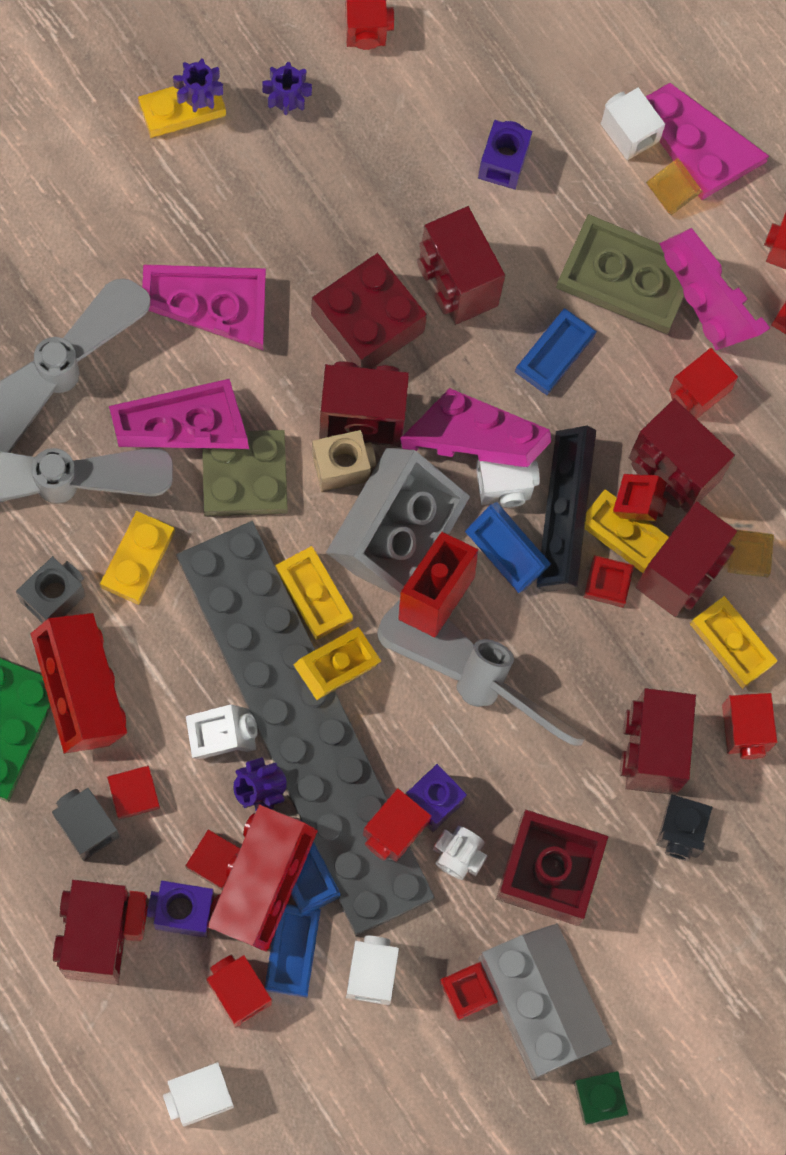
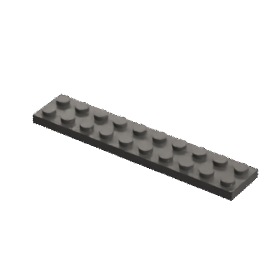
[176,520,435,936]

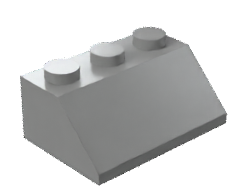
[326,448,470,597]
[478,923,612,1080]

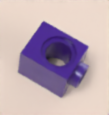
[478,120,533,190]
[406,764,467,833]
[147,881,214,938]

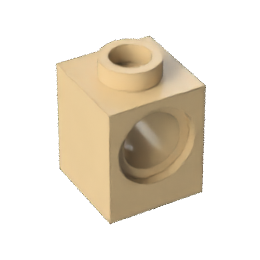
[312,430,376,492]

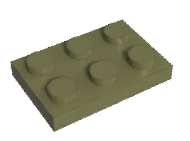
[556,214,684,335]

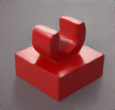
[613,474,667,521]

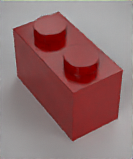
[398,531,479,638]

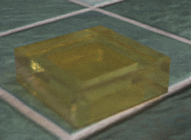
[646,158,703,216]
[727,529,774,578]

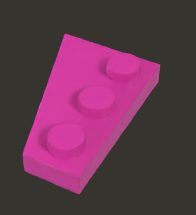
[645,83,769,200]
[659,228,770,350]
[142,265,266,350]
[109,378,249,449]
[400,388,551,467]

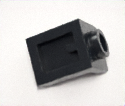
[656,794,713,861]

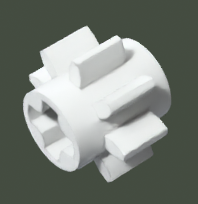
[433,826,488,880]

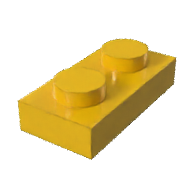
[138,86,226,138]
[585,489,669,573]
[100,511,175,605]
[275,546,353,640]
[690,596,778,689]
[293,627,382,700]

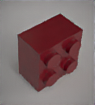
[417,206,506,325]
[311,252,427,369]
[319,361,409,447]
[628,398,736,513]
[636,501,738,618]
[620,688,696,795]
[495,809,609,926]
[53,879,129,985]

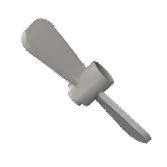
[0,279,151,453]
[0,447,173,504]
[377,600,585,746]

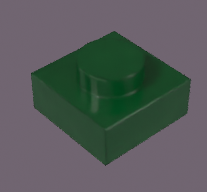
[574,1071,629,1125]

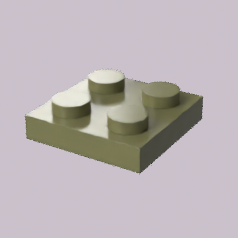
[202,430,288,516]

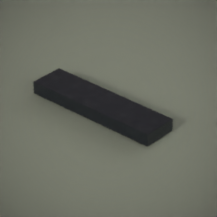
[536,425,596,591]

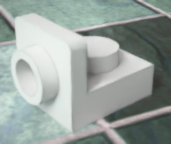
[186,705,257,759]

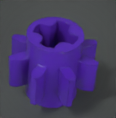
[173,58,223,112]
[262,62,312,115]
[233,757,287,811]

